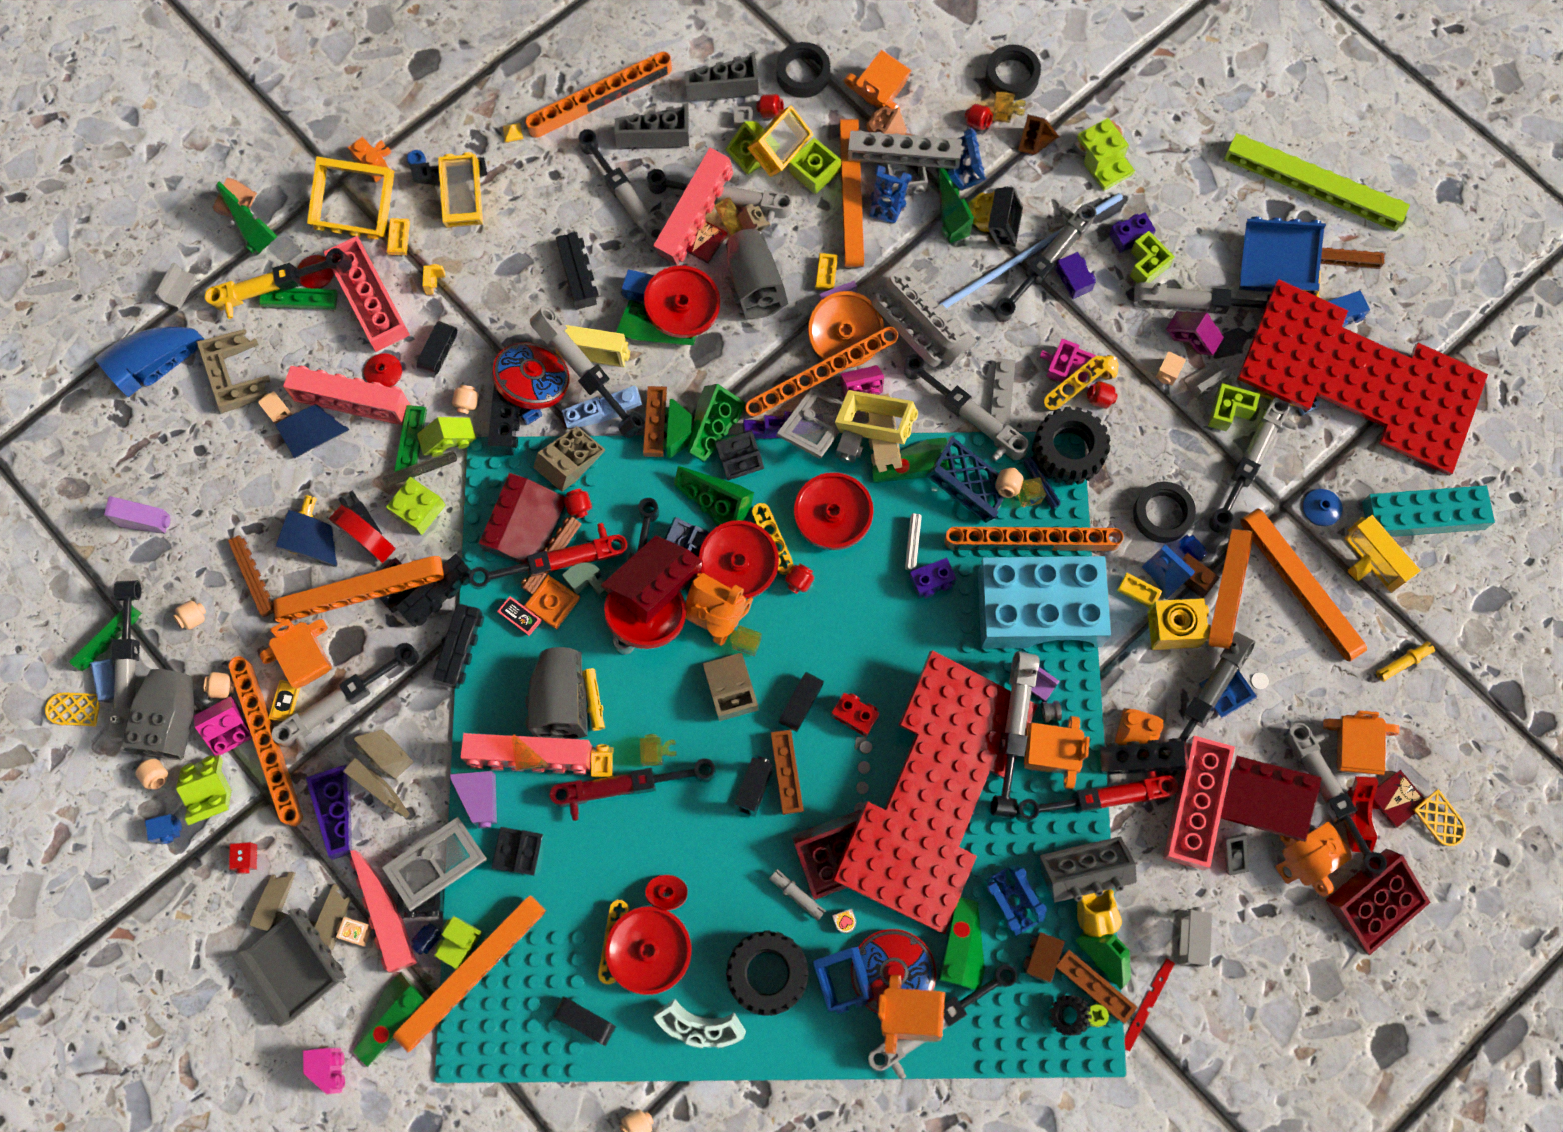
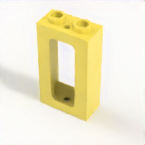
[554,325,630,367]
[835,390,918,444]

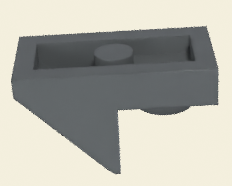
[1219,834,1249,876]

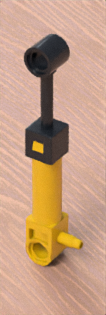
[205,248,352,319]

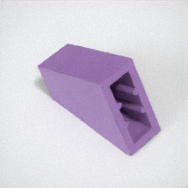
[104,496,170,534]
[450,771,497,828]

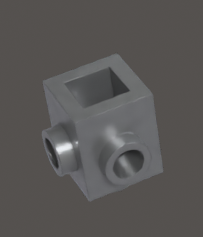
[836,430,863,463]

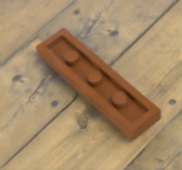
[643,386,667,457]
[771,730,804,815]
[1056,950,1138,1024]

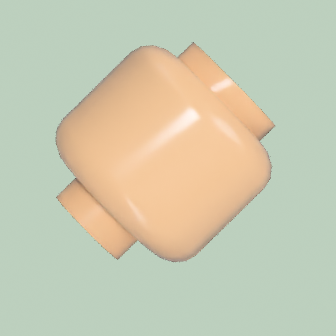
[452,385,479,414]
[995,468,1023,498]
[173,600,206,630]
[204,672,235,699]
[136,759,168,789]
[619,1109,654,1132]

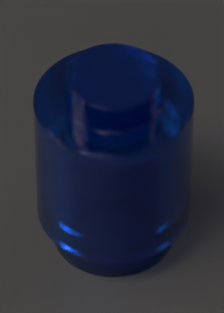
[1178,535,1208,562]
[411,922,442,955]

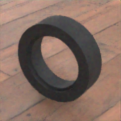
[776,42,830,98]
[985,44,1041,101]
[1133,481,1196,543]

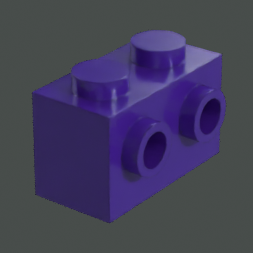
[1109,212,1156,253]
[1055,252,1096,300]
[909,558,957,599]

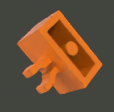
[348,137,392,182]

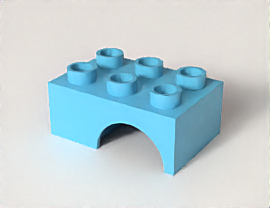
[977,556,1111,649]

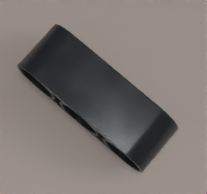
[416,321,458,376]
[778,672,824,732]
[552,996,617,1046]

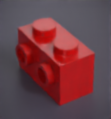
[831,692,880,737]

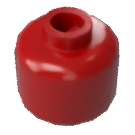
[756,94,784,119]
[965,104,993,130]
[1087,381,1118,409]
[564,488,592,519]
[785,563,814,594]

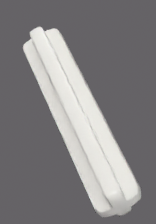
[905,513,921,571]

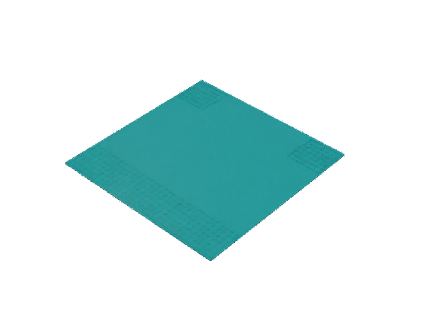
[435,432,1127,1083]

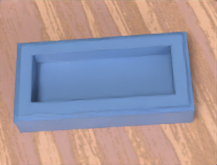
[91,658,115,702]

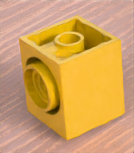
[1147,599,1211,650]

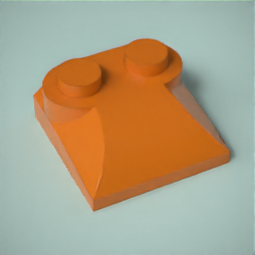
[1114,708,1164,759]

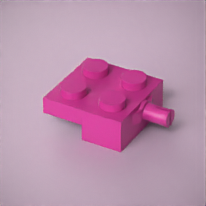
[1040,338,1096,391]

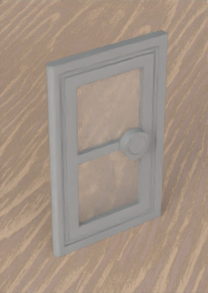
[776,387,843,458]
[382,817,487,911]

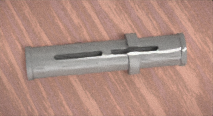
[769,869,826,921]

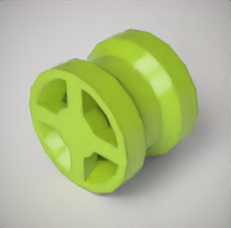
[1088,1005,1109,1027]

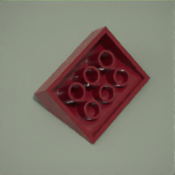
[479,473,565,564]
[601,536,702,624]
[1220,756,1322,842]
[791,809,862,900]
[1325,848,1431,956]

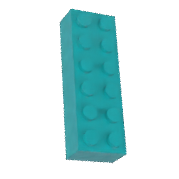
[1362,485,1495,537]

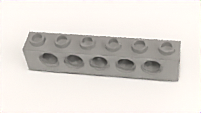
[848,130,962,169]

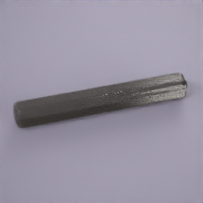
[383,451,457,487]

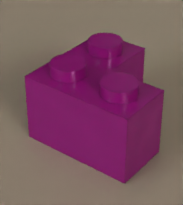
[1166,311,1224,355]

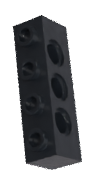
[488,385,521,456]
[1100,738,1189,775]

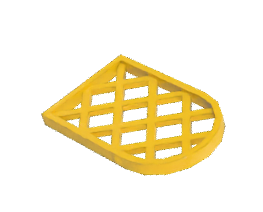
[45,692,100,727]
[1413,789,1466,846]

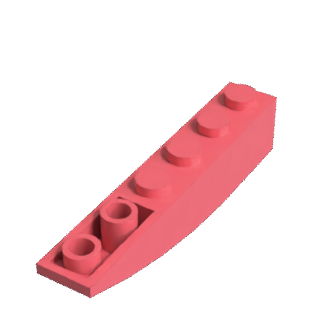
[350,850,417,973]

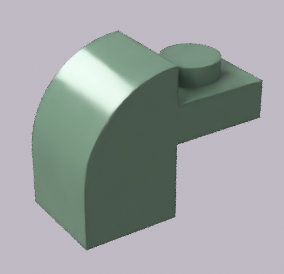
[562,563,608,599]

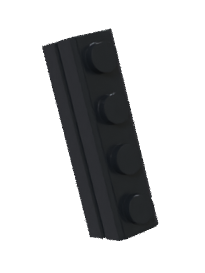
[556,231,599,310]
[395,553,471,627]
[432,603,484,689]

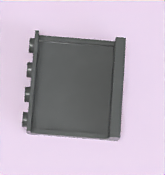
[233,908,346,1028]

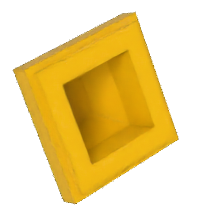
[502,122,523,143]

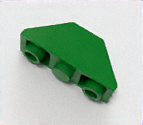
[663,399,693,458]
[1075,931,1131,990]

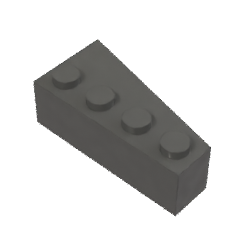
[684,52,759,101]
[614,103,689,147]

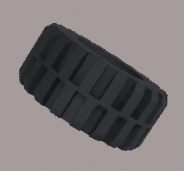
[1032,407,1111,485]
[726,930,808,1016]

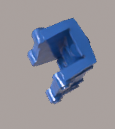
[947,128,986,190]
[869,165,912,223]
[985,865,1046,936]

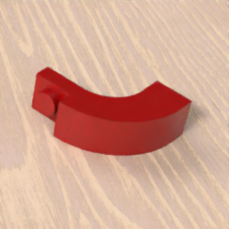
[329,504,396,563]
[1346,776,1379,852]

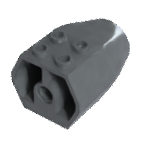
[726,229,789,319]
[525,647,587,739]
[120,669,194,760]

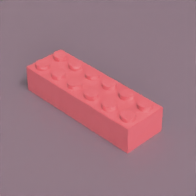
[653,148,733,266]
[324,236,410,352]
[283,365,410,426]
[461,733,593,775]
[1163,736,1235,870]

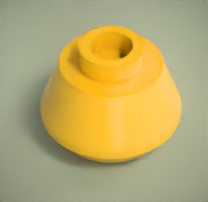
[1093,355,1119,380]

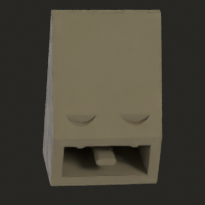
[533,426,605,491]
[703,653,758,722]
[354,729,414,779]

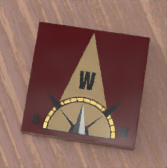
[686,221,727,264]
[1373,770,1425,828]

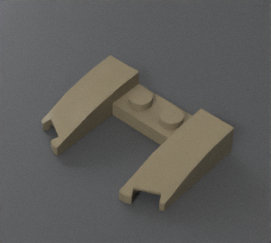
[197,329,270,414]
[343,758,410,819]
[249,871,351,950]

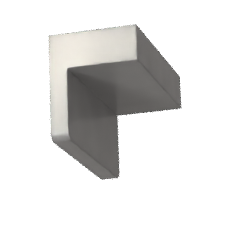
[155,263,197,310]
[1184,362,1232,399]

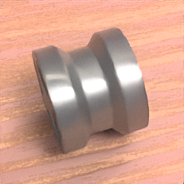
[1041,701,1062,723]

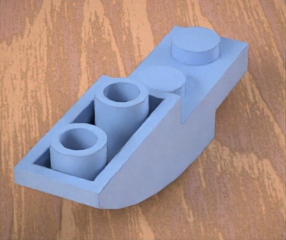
[562,385,642,429]

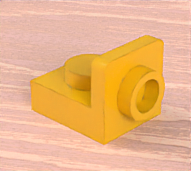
[423,264,445,295]
[591,744,614,777]

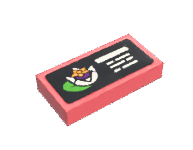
[497,596,542,636]

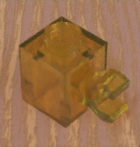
[992,92,1026,123]
[640,734,677,766]

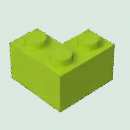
[1130,231,1175,284]
[1208,383,1260,432]
[417,417,476,457]
[435,916,483,969]

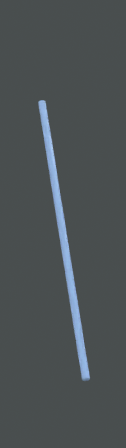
[898,193,1123,338]

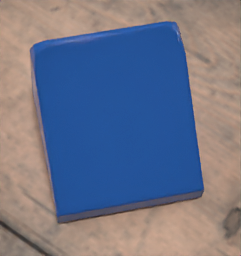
[520,409,543,425]

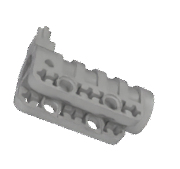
[872,267,978,368]

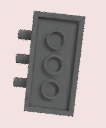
[1040,836,1137,902]

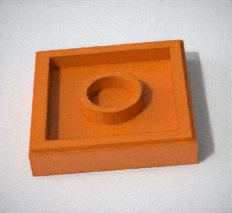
[524,575,580,630]

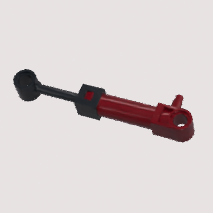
[550,758,716,821]

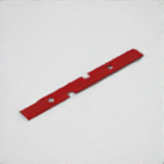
[1124,958,1175,1051]

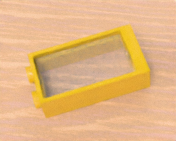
[747,105,813,177]
[438,152,483,228]
[1344,515,1421,593]

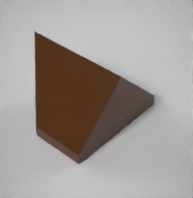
[1018,114,1059,155]

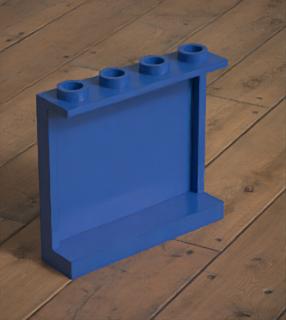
[1239,216,1326,295]

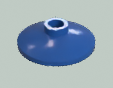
[1303,489,1343,527]

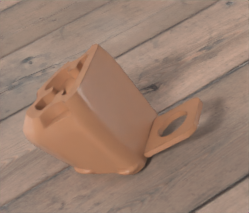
[866,106,919,147]
[212,177,257,217]

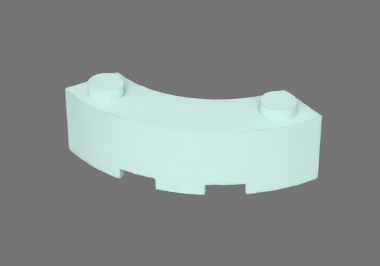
[653,999,746,1048]

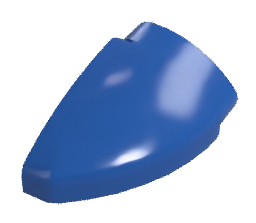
[94,326,205,398]

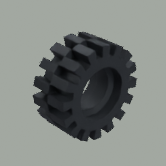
[1049,995,1092,1036]

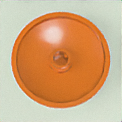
[808,291,884,368]

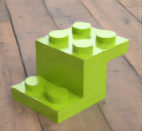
[1077,118,1135,191]
[176,754,232,825]

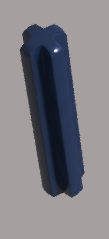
[1023,457,1061,509]

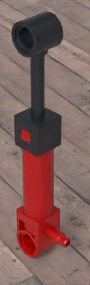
[468,523,627,590]
[1015,772,1178,823]

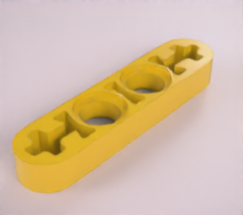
[1044,356,1108,411]
[752,503,793,575]
[598,900,629,985]

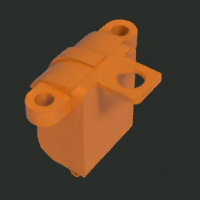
[843,50,912,110]
[685,573,753,646]
[259,619,332,689]
[1323,711,1399,775]
[1024,716,1089,789]
[1275,822,1353,897]
[878,975,945,1054]

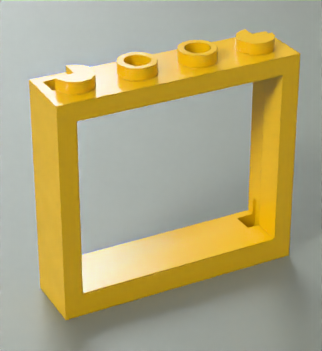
[307,157,395,240]

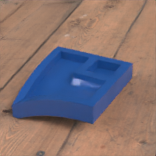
[1142,544,1195,599]
[1199,671,1257,719]

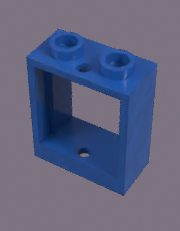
[813,947,874,1014]

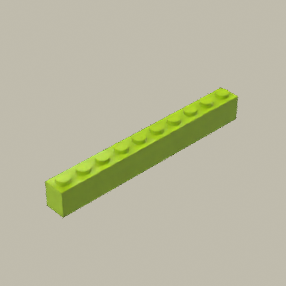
[1224,133,1410,231]

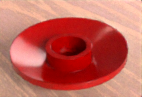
[297,255,334,289]
[364,353,402,387]
[645,875,688,910]

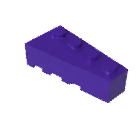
[305,764,352,860]

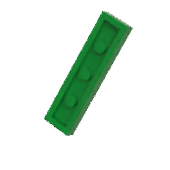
[259,288,338,310]
[393,405,427,481]
[69,605,142,672]

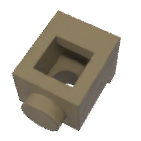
[737,204,770,232]

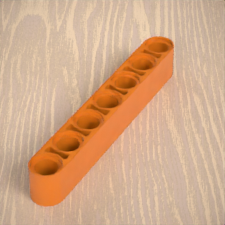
[1209,529,1253,649]

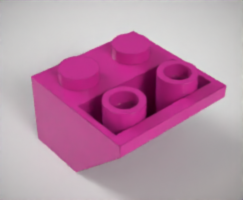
[840,365,884,398]
[194,696,252,756]
[303,1048,345,1094]

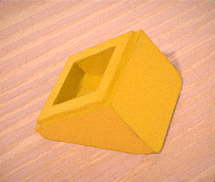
[1348,554,1372,581]

